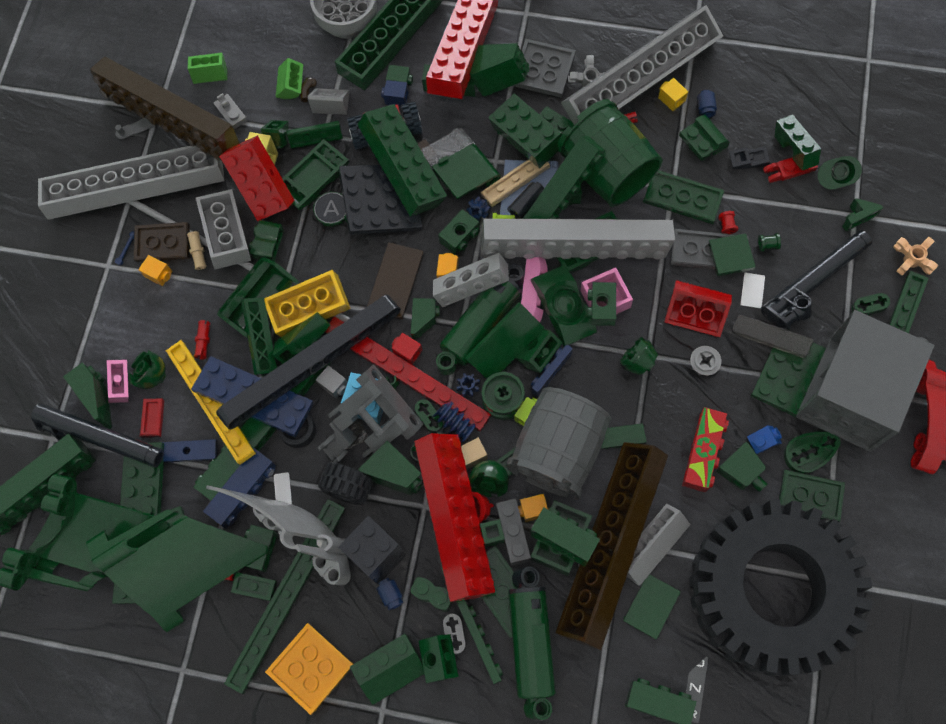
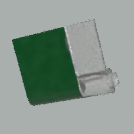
[421,128,501,200]

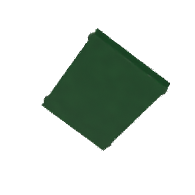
[623,574,681,640]

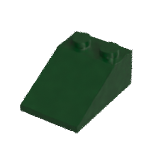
[63,362,112,429]

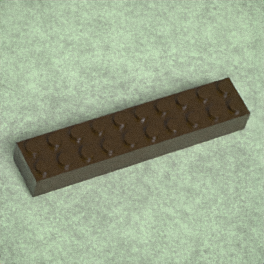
[90,56,240,161]
[555,442,668,650]

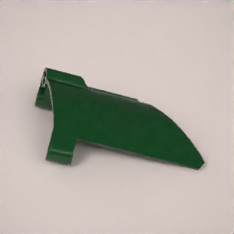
[0,474,170,591]
[86,509,266,632]

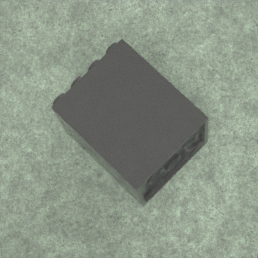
[796,310,935,452]

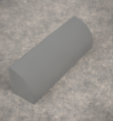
[627,503,690,586]

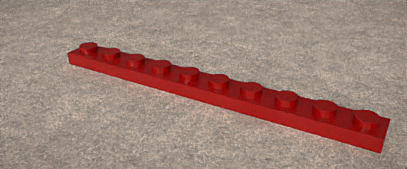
[324,316,491,432]

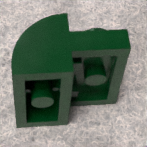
[679,115,730,161]

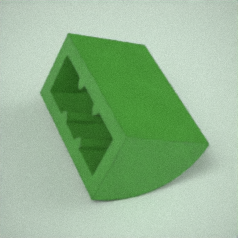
[188,53,227,84]
[276,58,303,99]

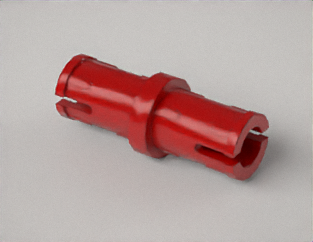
[194,320,211,359]

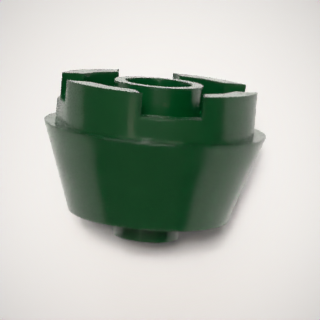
[620,337,658,376]

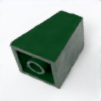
[470,43,529,96]
[358,441,424,496]

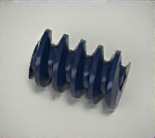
[432,401,476,443]

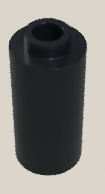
[507,182,544,219]

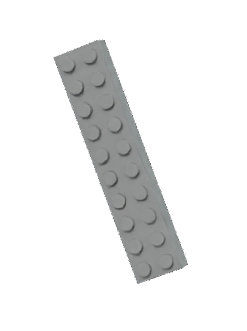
[561,5,723,125]
[38,145,225,220]
[480,219,675,259]

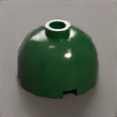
[128,350,166,389]
[469,460,509,497]

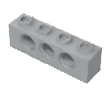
[433,253,509,307]

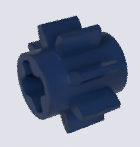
[466,196,491,221]
[457,373,480,397]

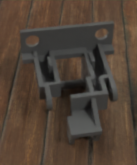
[317,364,423,463]

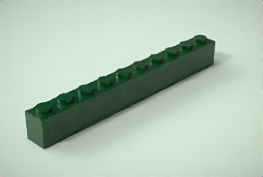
[194,337,332,501]

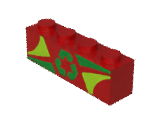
[682,407,729,492]

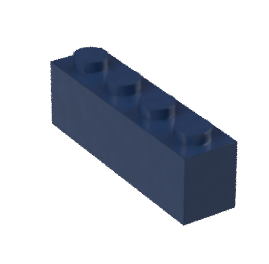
[203,448,276,528]

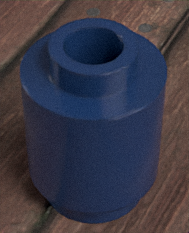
[697,90,717,118]
[376,578,404,611]

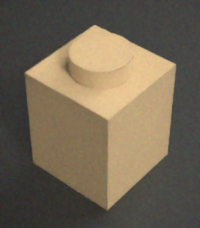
[461,437,488,469]

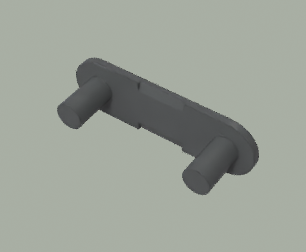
[115,118,156,140]

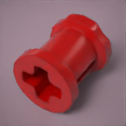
[718,211,739,234]

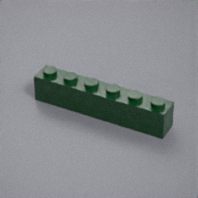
[523,136,605,219]

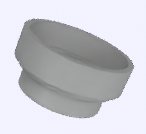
[310,0,377,39]

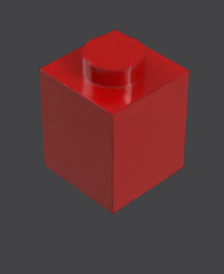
[392,333,423,365]

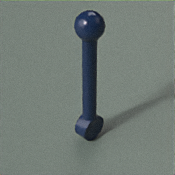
[115,231,135,266]

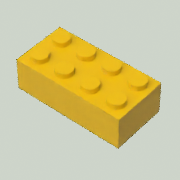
[264,270,351,337]

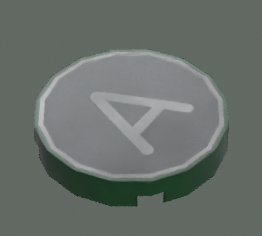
[313,192,346,227]

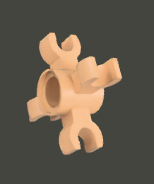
[893,237,938,276]

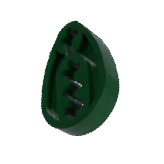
[784,432,840,474]

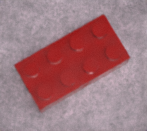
[219,135,295,221]

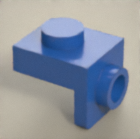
[747,426,782,454]

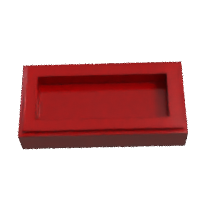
[140,398,164,437]

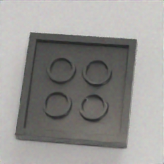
[513,39,576,98]

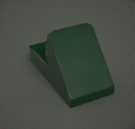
[842,198,883,232]

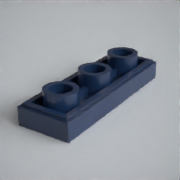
[531,345,573,397]
[162,439,217,463]

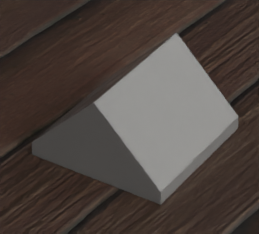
[308,88,350,115]

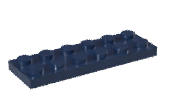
[191,356,314,437]

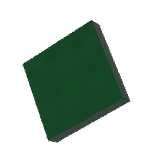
[708,233,756,276]

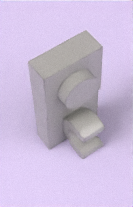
[214,93,248,129]

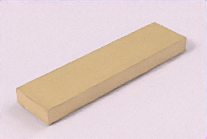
[481,159,550,207]

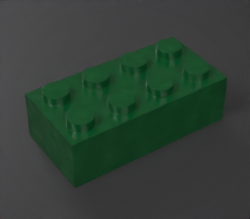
[488,94,562,169]

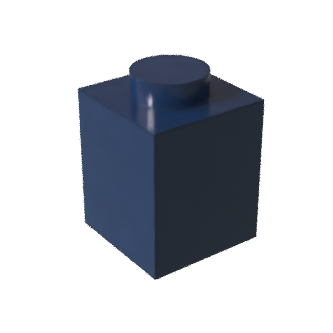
[381,80,409,107]

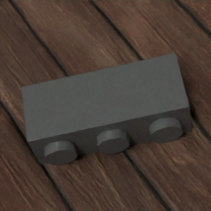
[496,498,531,566]

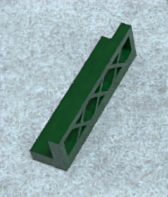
[241,298,277,376]

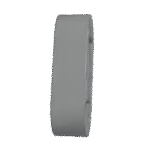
[443,614,466,654]

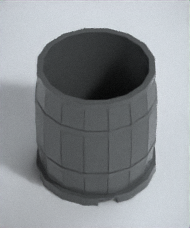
[505,387,611,500]

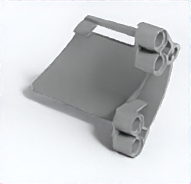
[206,485,351,585]

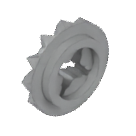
[690,346,722,376]

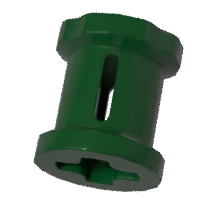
[758,233,781,252]

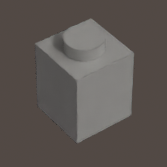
[316,365,348,399]

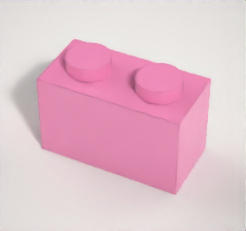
[107,360,129,403]

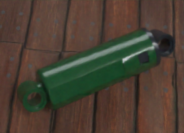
[436,264,524,376]
[508,566,556,720]

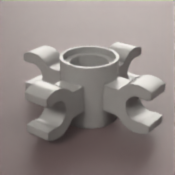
[568,55,605,87]

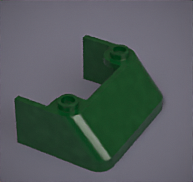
[217,257,300,338]

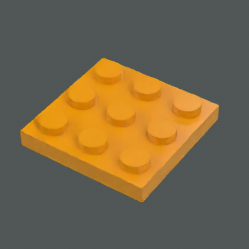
[265,623,353,715]

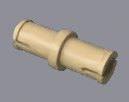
[187,231,207,270]

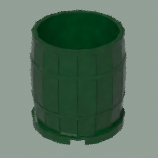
[557,99,663,207]

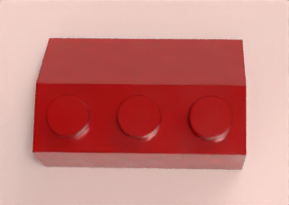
[664,280,732,337]

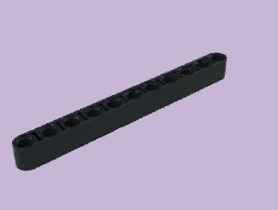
[216,295,401,430]

